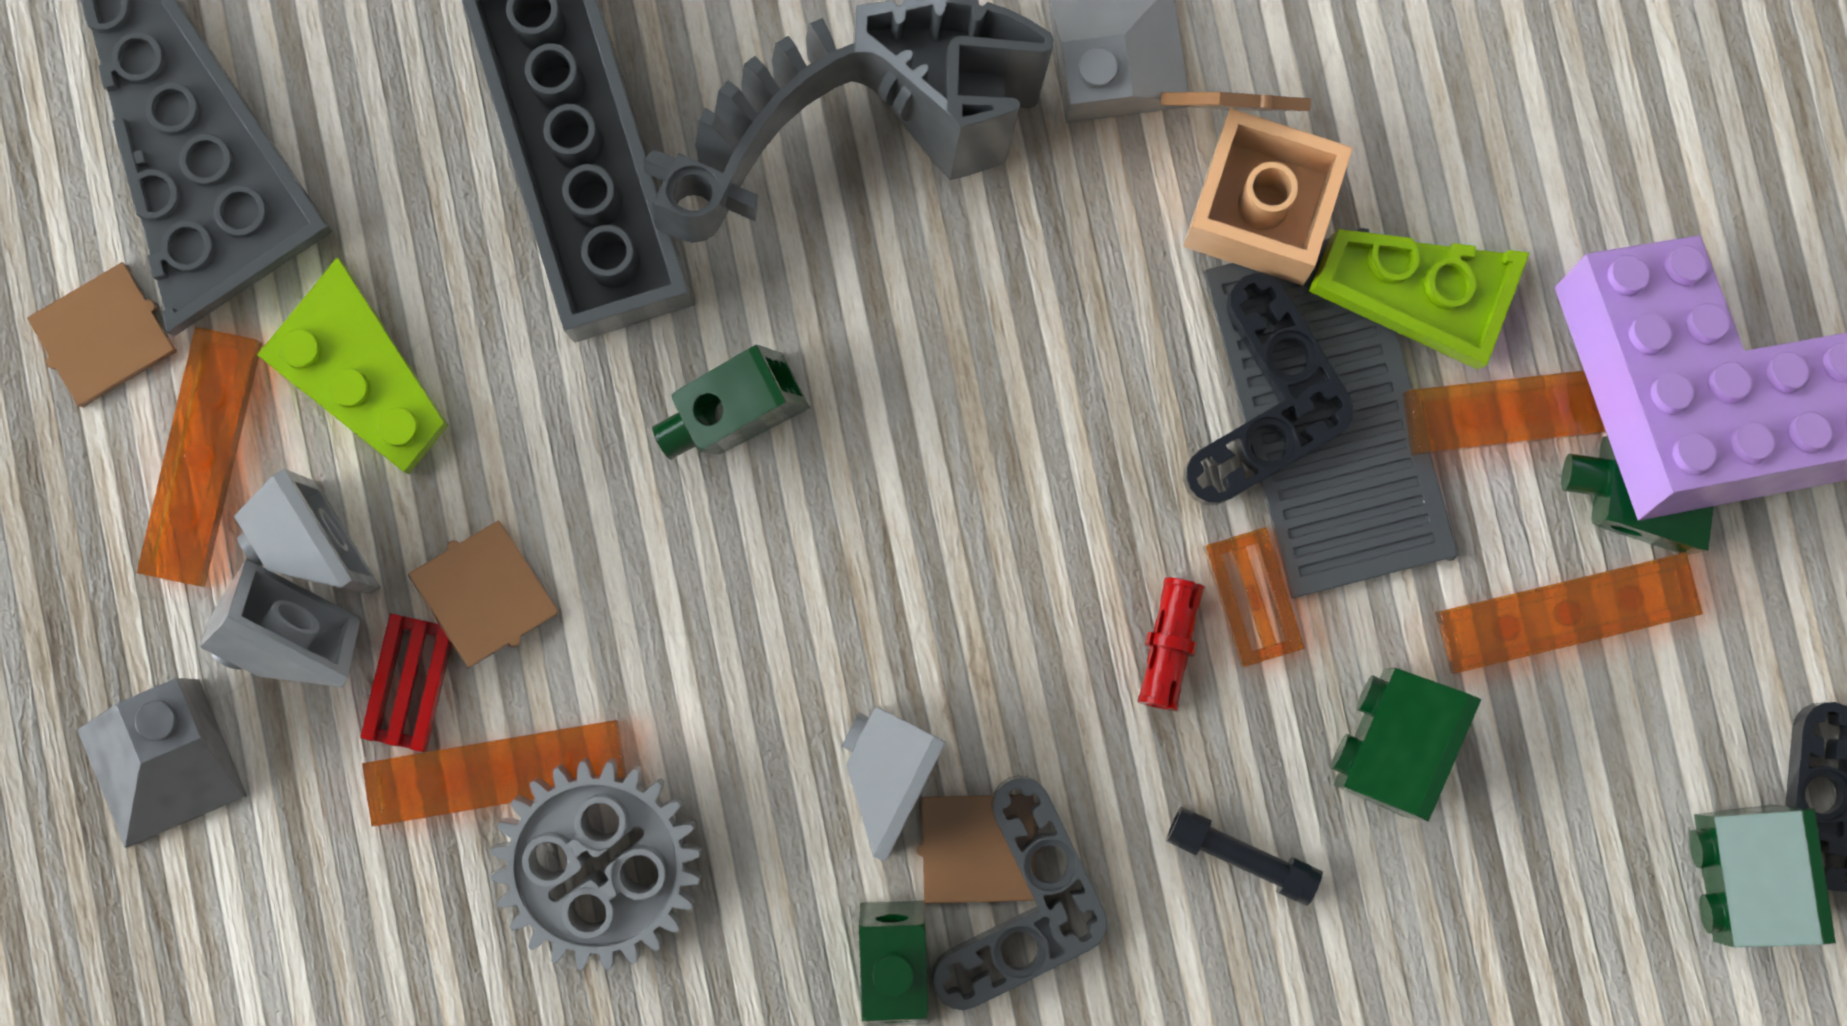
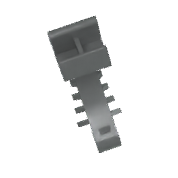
[644,0,1054,243]

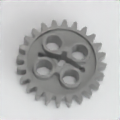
[490,758,702,970]

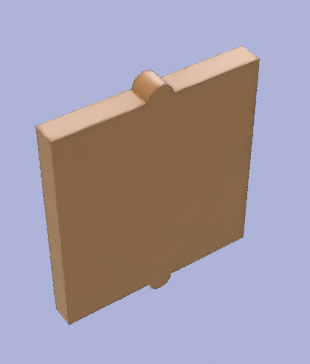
[1160,92,1311,111]
[27,262,177,408]
[408,520,559,669]
[917,794,1041,904]

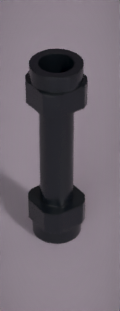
[1166,806,1323,906]

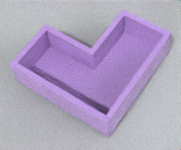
[1555,235,1847,521]

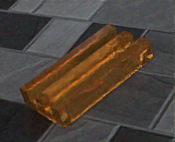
[1203,527,1305,668]

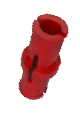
[1137,577,1205,711]

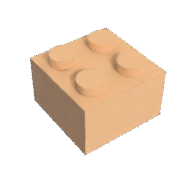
[1183,108,1353,286]

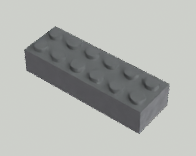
[462,0,695,343]

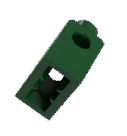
[652,344,810,460]
[1561,436,1714,555]
[859,900,929,1026]

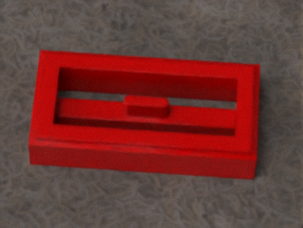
[360,613,452,752]

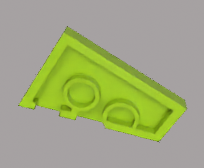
[1309,229,1530,370]
[257,257,449,474]

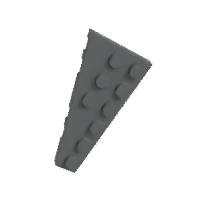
[81,0,333,336]

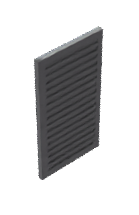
[1203,228,1459,599]

